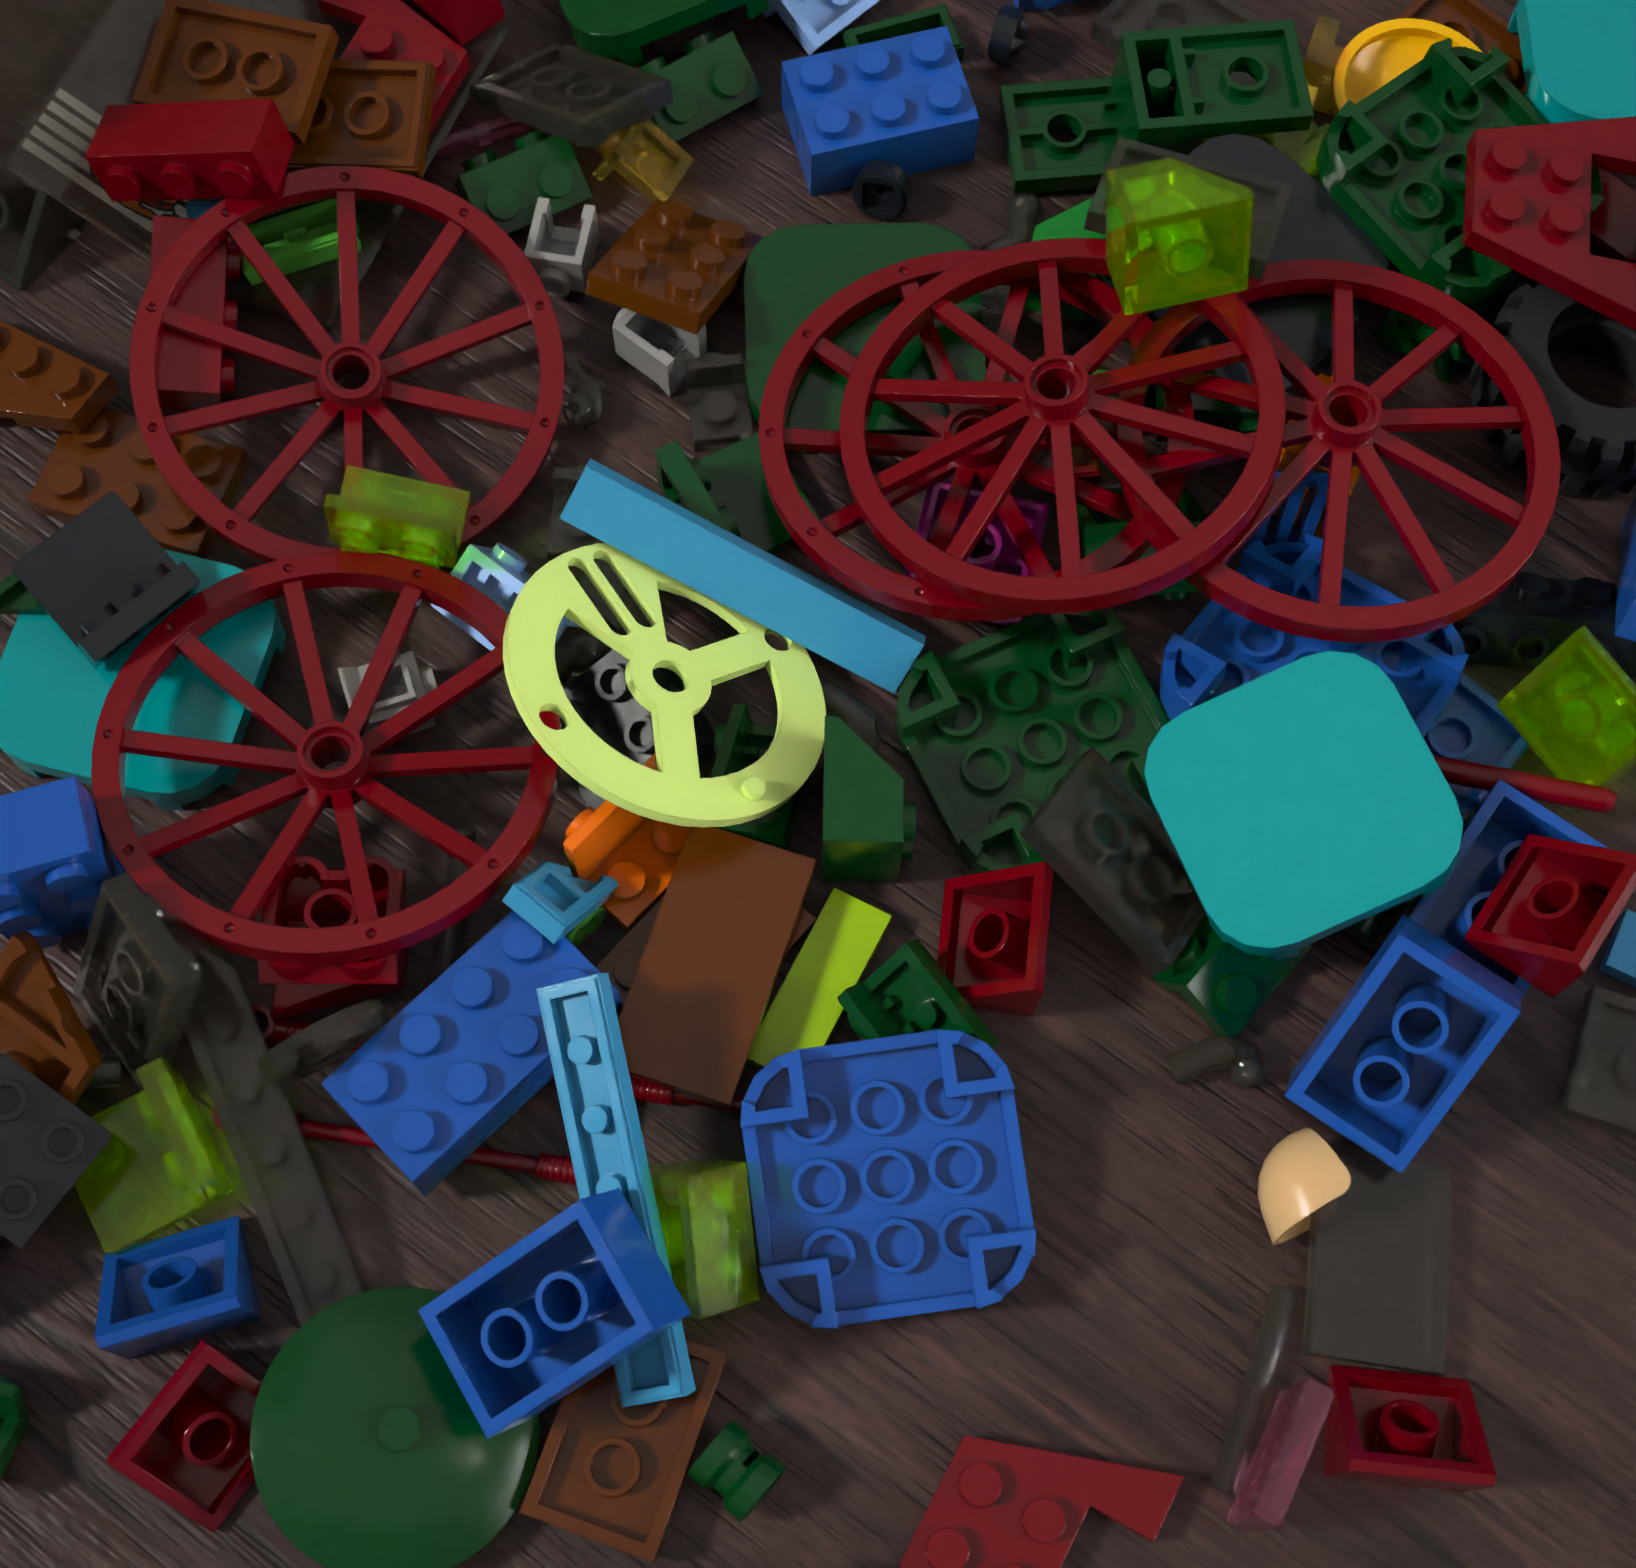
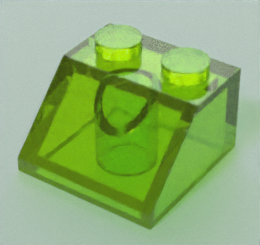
[1106,157,1254,316]
[1496,626,1636,787]
[649,1160,760,1319]

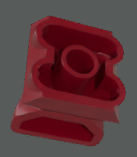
[258,855,409,1018]

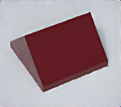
[1464,834,1636,998]
[937,861,1054,1017]
[105,1339,263,1534]
[1325,1365,1497,1492]

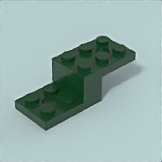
[998,19,1314,194]

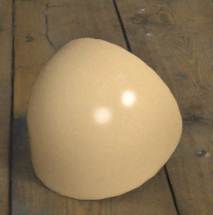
[1258,1127,1351,1246]

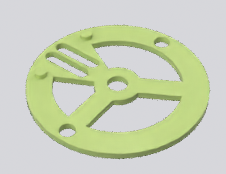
[503,543,826,828]

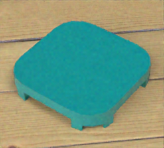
[1507,0,1636,123]
[0,549,286,811]
[1144,650,1463,961]

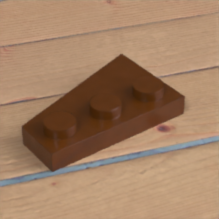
[0,320,120,433]

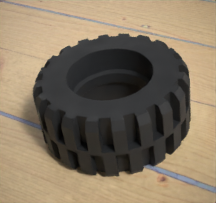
[1470,259,1636,498]

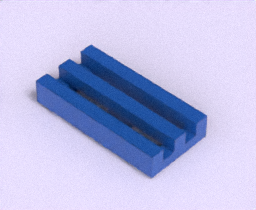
[1243,471,1329,550]

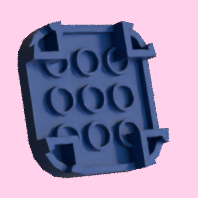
[1160,533,1469,738]
[740,1029,1036,1329]

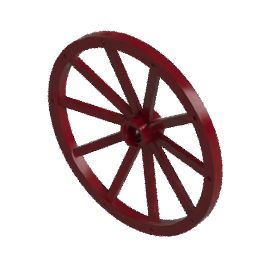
[129,166,565,566]
[839,238,1286,614]
[758,250,1194,621]
[1113,259,1561,643]
[91,552,561,965]

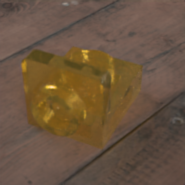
[1303,14,1344,115]
[591,113,694,203]

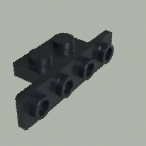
[1453,572,1636,678]

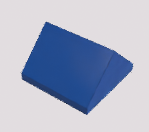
[95,1215,263,1359]

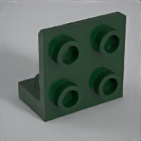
[654,432,820,554]

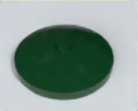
[250,1287,540,1568]

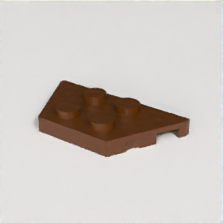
[0,931,103,1105]

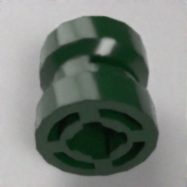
[688,1419,787,1523]

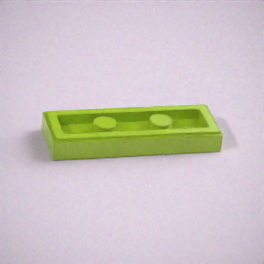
[747,887,892,1070]

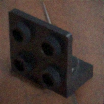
[12,492,201,669]
[559,649,715,810]
[0,1054,111,1249]

